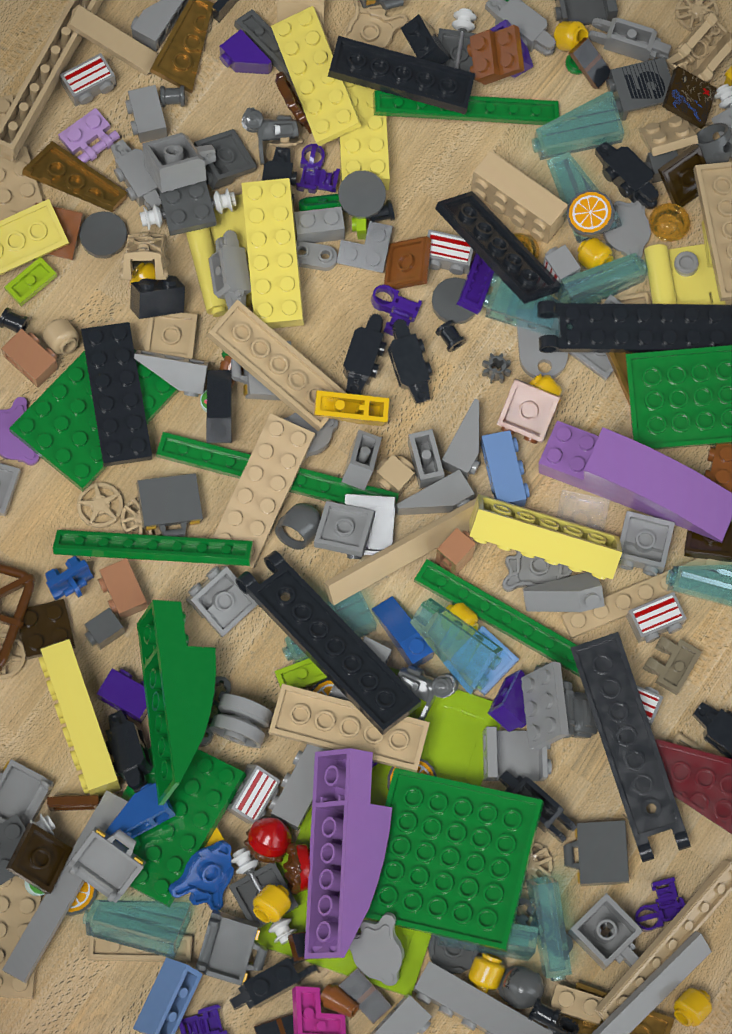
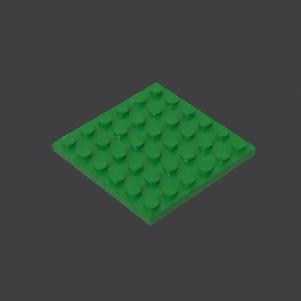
[364,768,544,952]

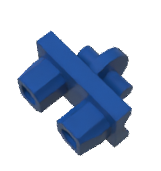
[45,556,94,601]

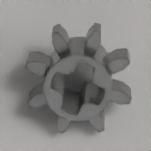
[482,353,511,384]

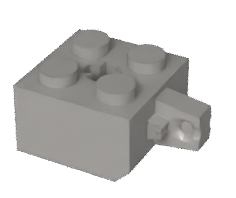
[142,133,216,193]
[568,893,643,970]

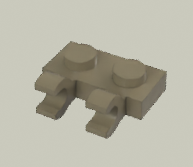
[643,636,702,695]

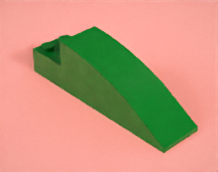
[137,600,216,805]

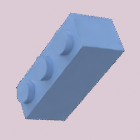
[480,430,530,507]
[133,957,203,1034]

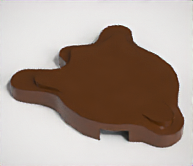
[275,71,312,134]

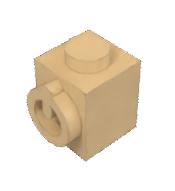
[376,454,415,496]

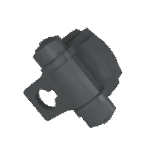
[241,107,299,165]
[397,665,459,721]
[563,680,597,739]

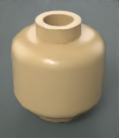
[43,318,79,354]

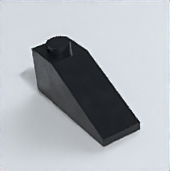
[206,370,232,443]

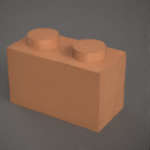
[1,329,58,388]
[435,528,476,575]
[97,558,148,620]

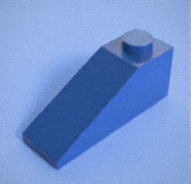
[372,596,434,667]
[105,782,176,844]

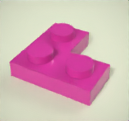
[292,986,346,1034]

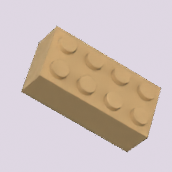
[471,151,568,244]

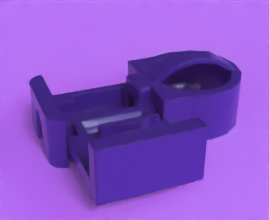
[296,144,340,194]
[371,285,422,336]
[634,877,685,932]
[179,1005,229,1034]

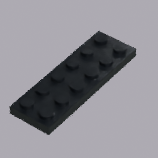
[327,36,475,114]
[435,191,562,304]
[81,322,152,467]

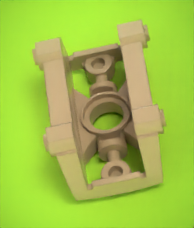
[666,11,732,82]
[119,232,170,280]

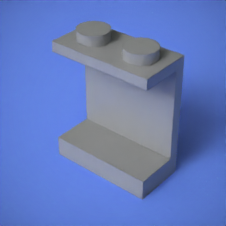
[482,727,552,781]

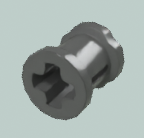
[160,85,185,107]

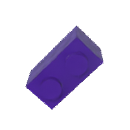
[96,668,147,724]

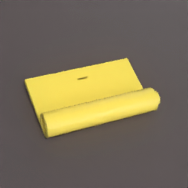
[186,194,252,317]
[644,244,726,305]

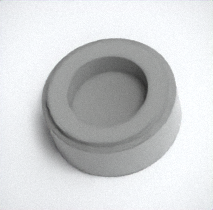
[674,251,698,277]

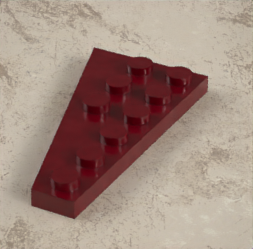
[655,739,732,834]

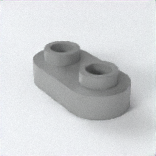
[296,241,337,271]

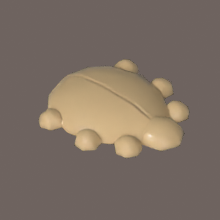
[268,137,303,148]

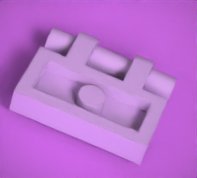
[58,108,120,163]

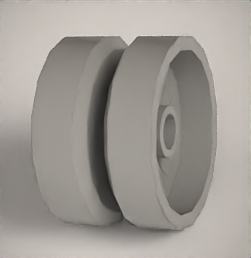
[209,694,273,748]

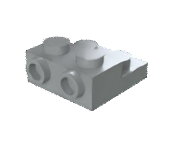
[619,511,675,576]
[186,566,258,637]

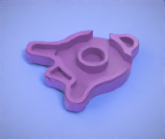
[0,397,39,466]

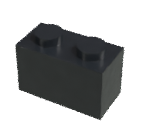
[401,14,450,64]
[130,275,185,319]

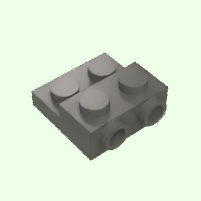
[193,129,257,190]

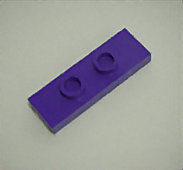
[456,253,495,315]

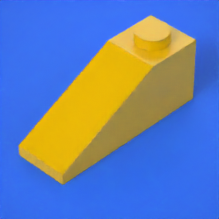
[314,390,389,426]

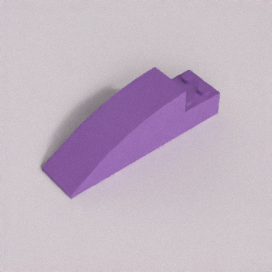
[538,421,732,543]
[304,748,392,959]

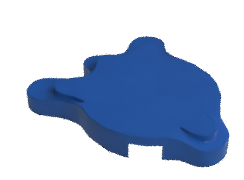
[169,840,234,911]

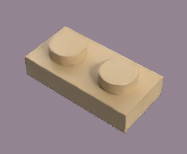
[550,984,604,1025]

